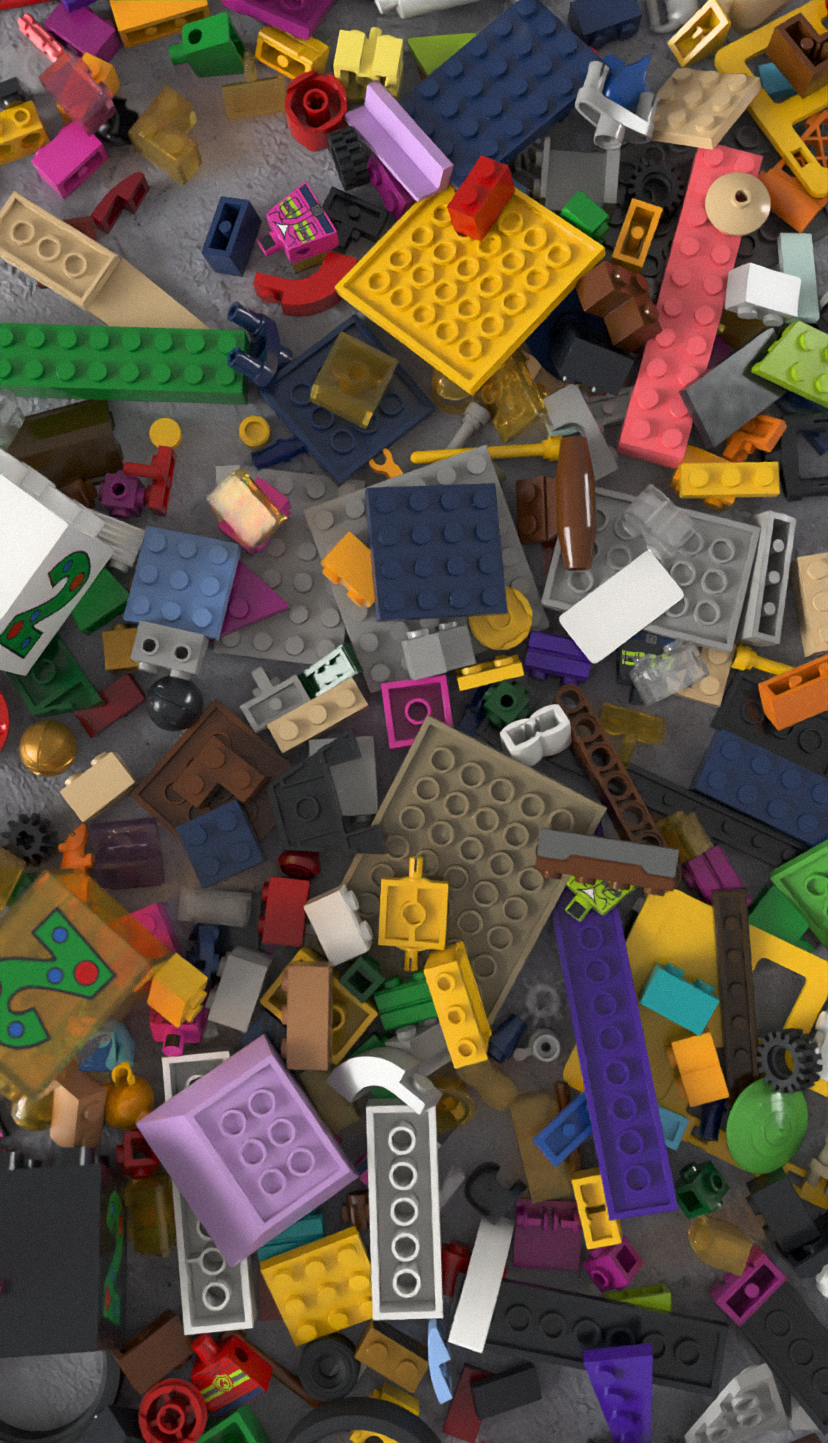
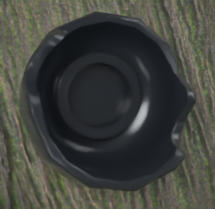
[92,94,141,146]

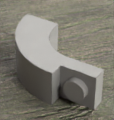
[326,1047,443,1115]

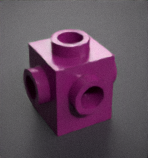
[98,470,146,519]
[582,1235,644,1293]

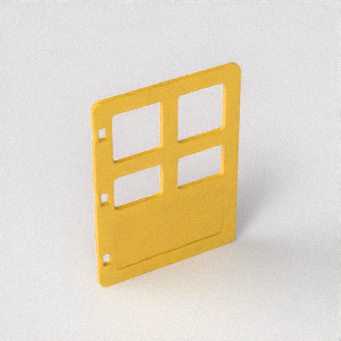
[563,888,828,1209]

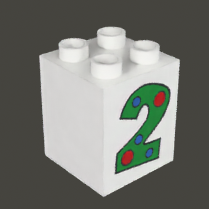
[0,448,116,676]

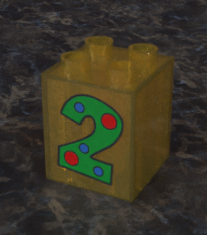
[0,868,175,1102]

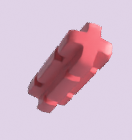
[18,14,66,63]

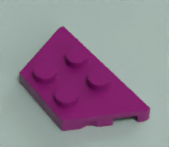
[208,560,291,643]

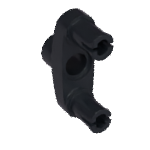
[761,412,828,502]

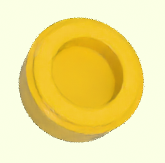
[239,415,271,449]
[149,418,183,450]

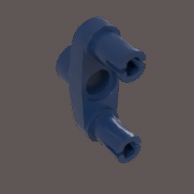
[227,301,293,387]

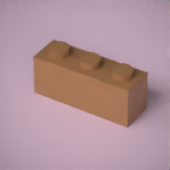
[281,961,333,1071]

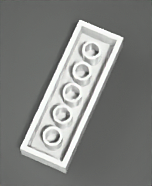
[366,1098,443,1320]

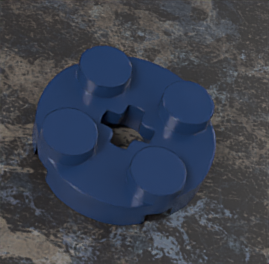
[185,922,219,989]

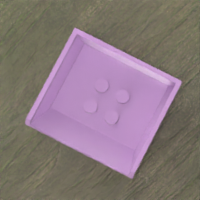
[136,1033,359,1268]

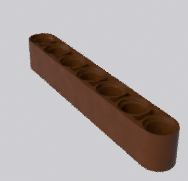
[552,684,681,893]

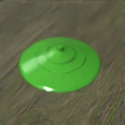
[726,1078,808,1175]

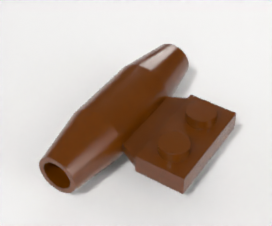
[516,436,597,571]

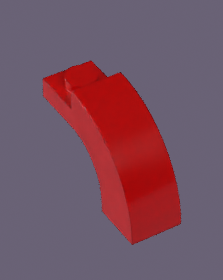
[253,251,358,317]

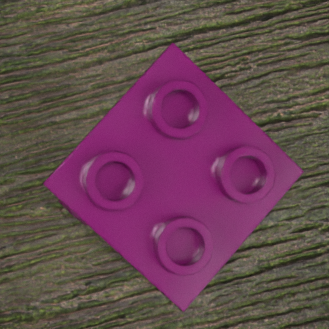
[513,1198,583,1271]

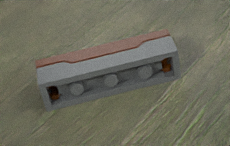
[535,827,679,896]

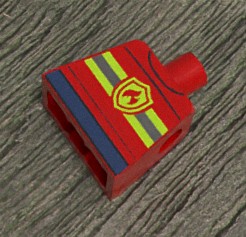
[190,1333,273,1420]

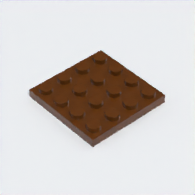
[129,698,293,881]

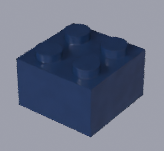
[175,800,268,889]

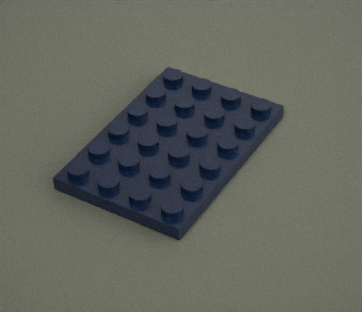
[398,0,612,191]

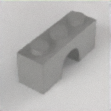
[536,384,619,482]

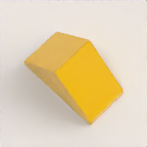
[667,0,731,68]

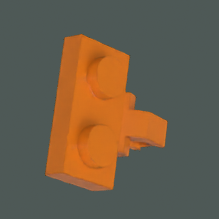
[722,413,787,463]

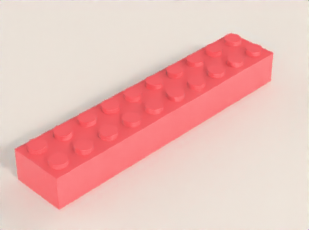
[615,144,763,469]

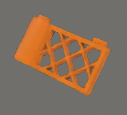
[757,109,828,233]

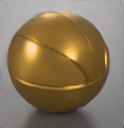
[19,720,78,777]

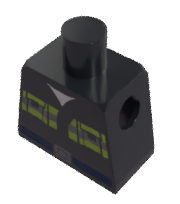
[616,631,681,707]

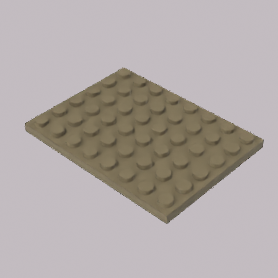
[309,714,607,1027]

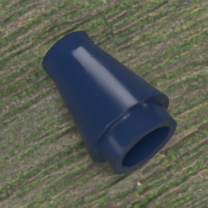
[486,1013,528,1064]

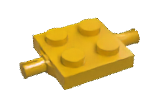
[378,856,449,971]

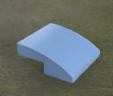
[428,1318,453,1404]

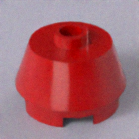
[138,1378,207,1443]

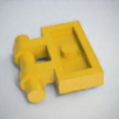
[455,654,524,691]

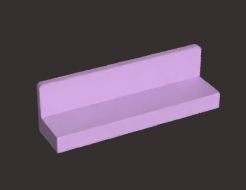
[345,80,454,202]

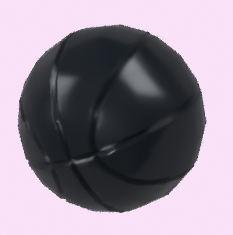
[146,675,204,731]

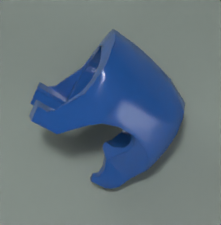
[602,54,652,114]

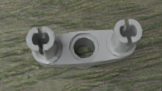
[575,61,660,150]

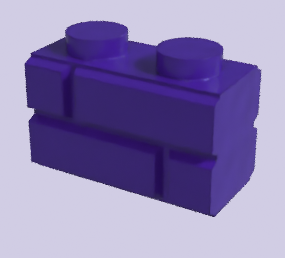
[523,630,591,687]

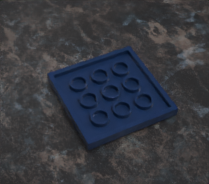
[257,314,436,487]
[365,483,508,622]

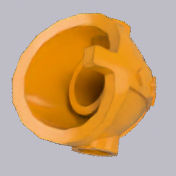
[103,1074,155,1130]

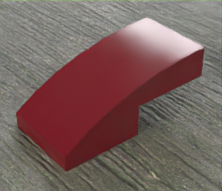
[91,171,150,235]
[73,673,146,738]

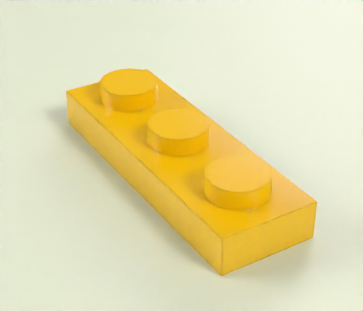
[679,462,780,498]

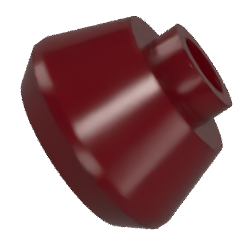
[277,850,321,880]

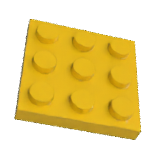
[260,1225,373,1347]

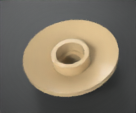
[705,172,771,236]

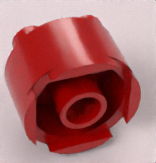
[285,71,349,152]

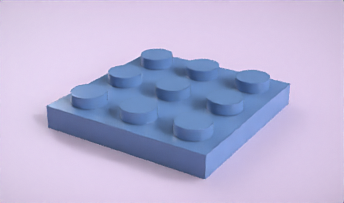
[123,526,242,641]

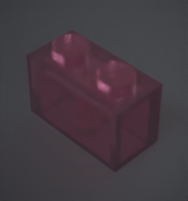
[38,51,117,137]

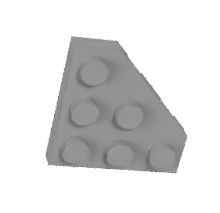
[684,1363,788,1443]

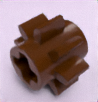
[59,476,98,509]
[341,1189,370,1230]

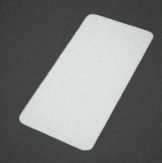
[559,551,684,664]

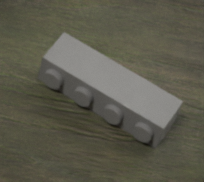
[734,510,797,648]

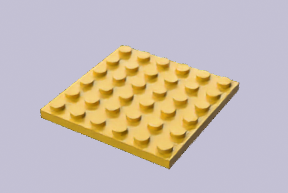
[334,184,606,396]

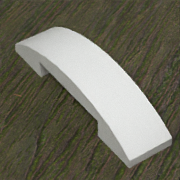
[448,1215,515,1353]

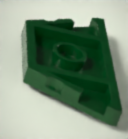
[5,631,106,718]

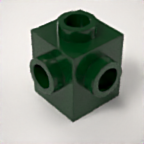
[483,679,531,729]
[674,1160,730,1219]

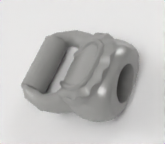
[645,0,699,34]

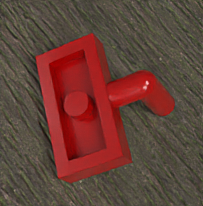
[123,445,177,517]

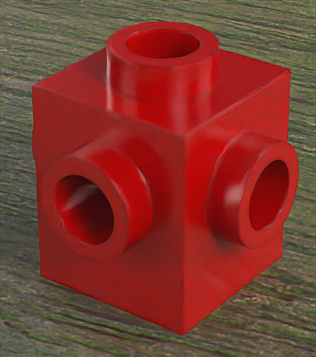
[116,1128,161,1180]

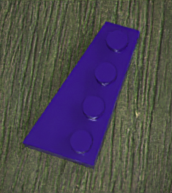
[583,1343,653,1443]

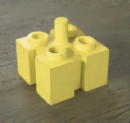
[333,27,403,104]

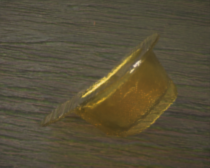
[432,1077,476,1135]

